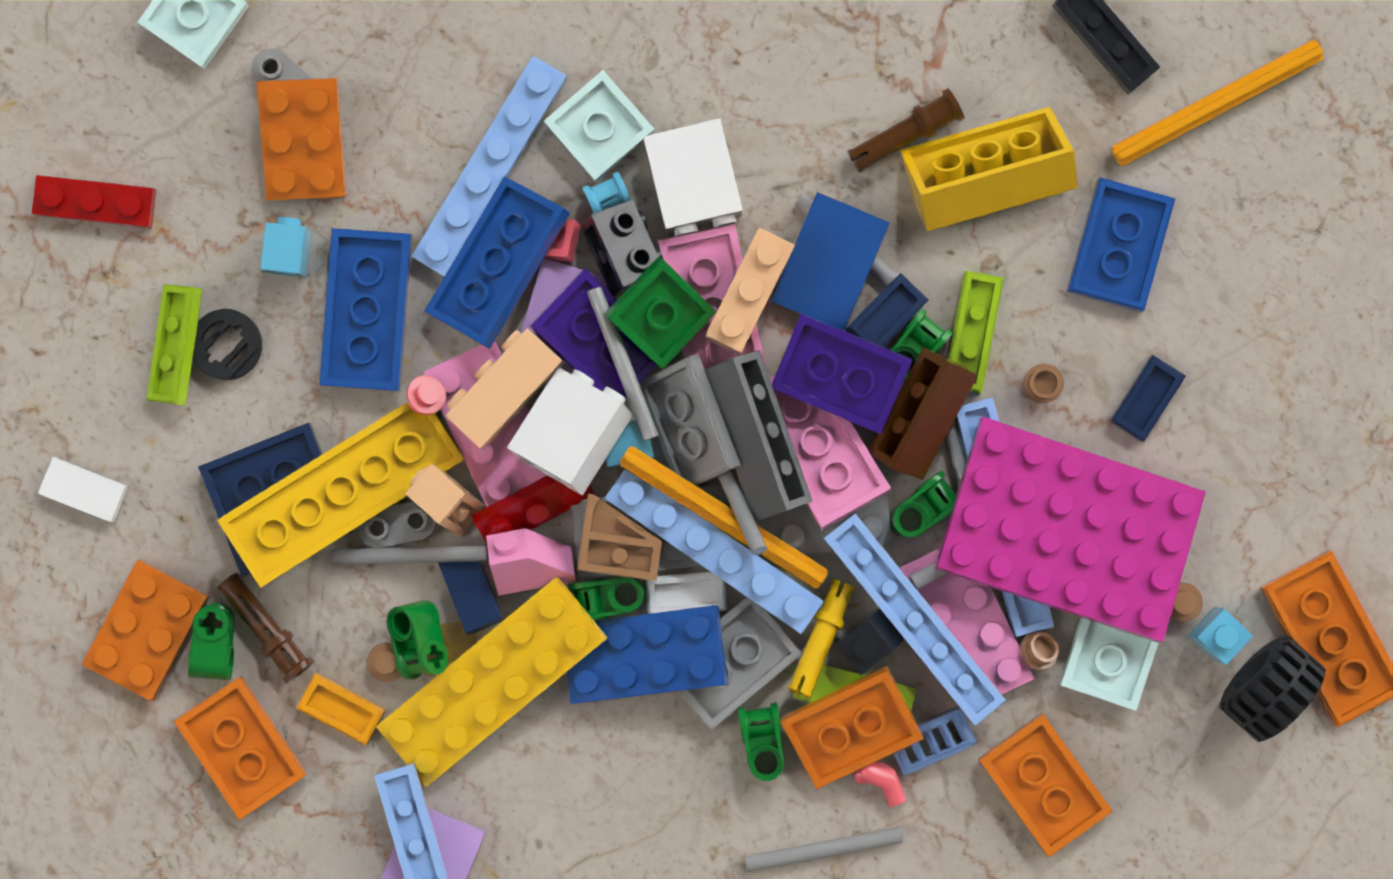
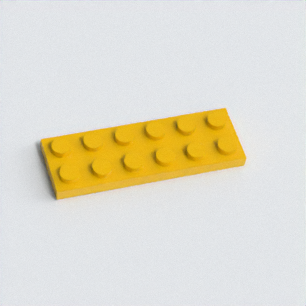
[217,402,464,589]
[376,576,608,787]

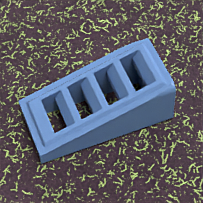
[893,706,977,776]

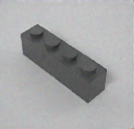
[705,350,813,521]

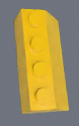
[900,106,1078,232]

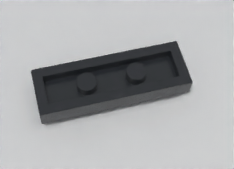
[1052,0,1160,95]

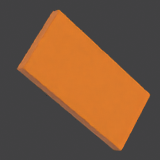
[1260,550,1393,727]

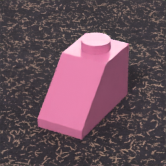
[486,528,576,596]

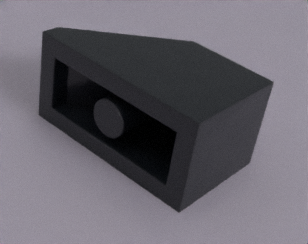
[834,607,905,675]

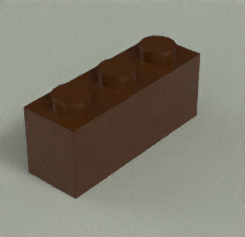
[869,347,978,480]

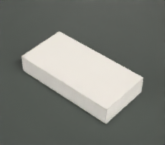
[38,457,129,522]
[645,572,727,614]

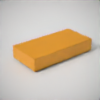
[296,673,386,745]

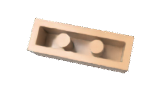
[704,227,795,356]
[445,328,564,450]

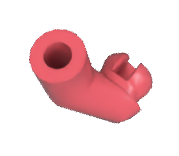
[853,761,907,807]

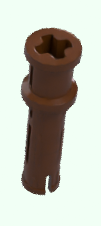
[847,88,965,173]
[217,573,315,684]

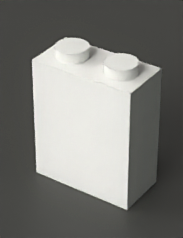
[643,118,743,237]
[507,367,633,496]

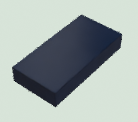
[845,273,929,347]
[1109,355,1186,442]
[438,561,504,636]

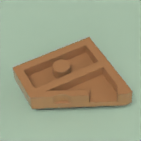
[577,494,662,581]

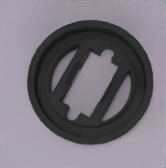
[193,309,262,380]

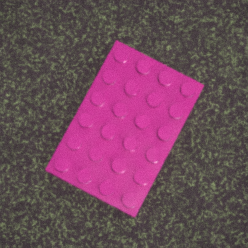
[934,417,1206,643]

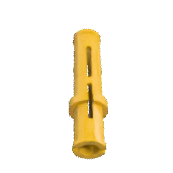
[787,579,855,698]

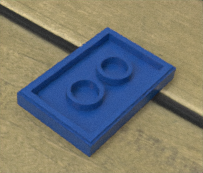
[1067,177,1176,313]
[771,192,890,330]

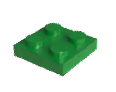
[604,256,717,370]

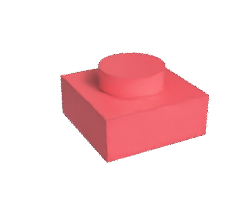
[544,219,581,262]

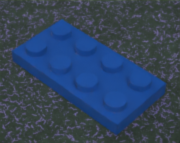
[424,176,570,349]
[320,228,412,392]
[567,605,728,704]

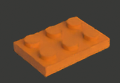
[256,77,347,200]
[81,559,210,701]
[780,666,923,790]
[173,676,308,820]
[978,713,1113,857]

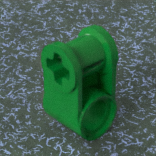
[890,308,953,383]
[890,470,956,538]
[568,576,646,620]
[386,600,448,679]
[188,602,235,680]
[738,702,784,781]

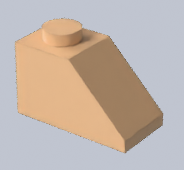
[405,463,486,537]

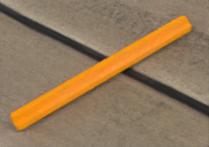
[1111,40,1324,166]
[620,446,828,589]

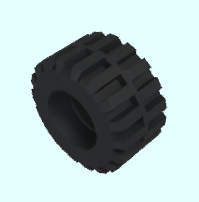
[1220,635,1326,742]

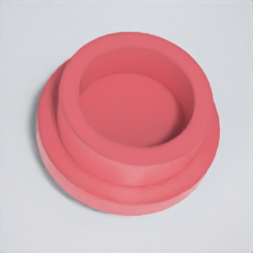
[406,376,446,415]

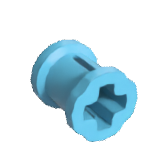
[582,171,631,213]

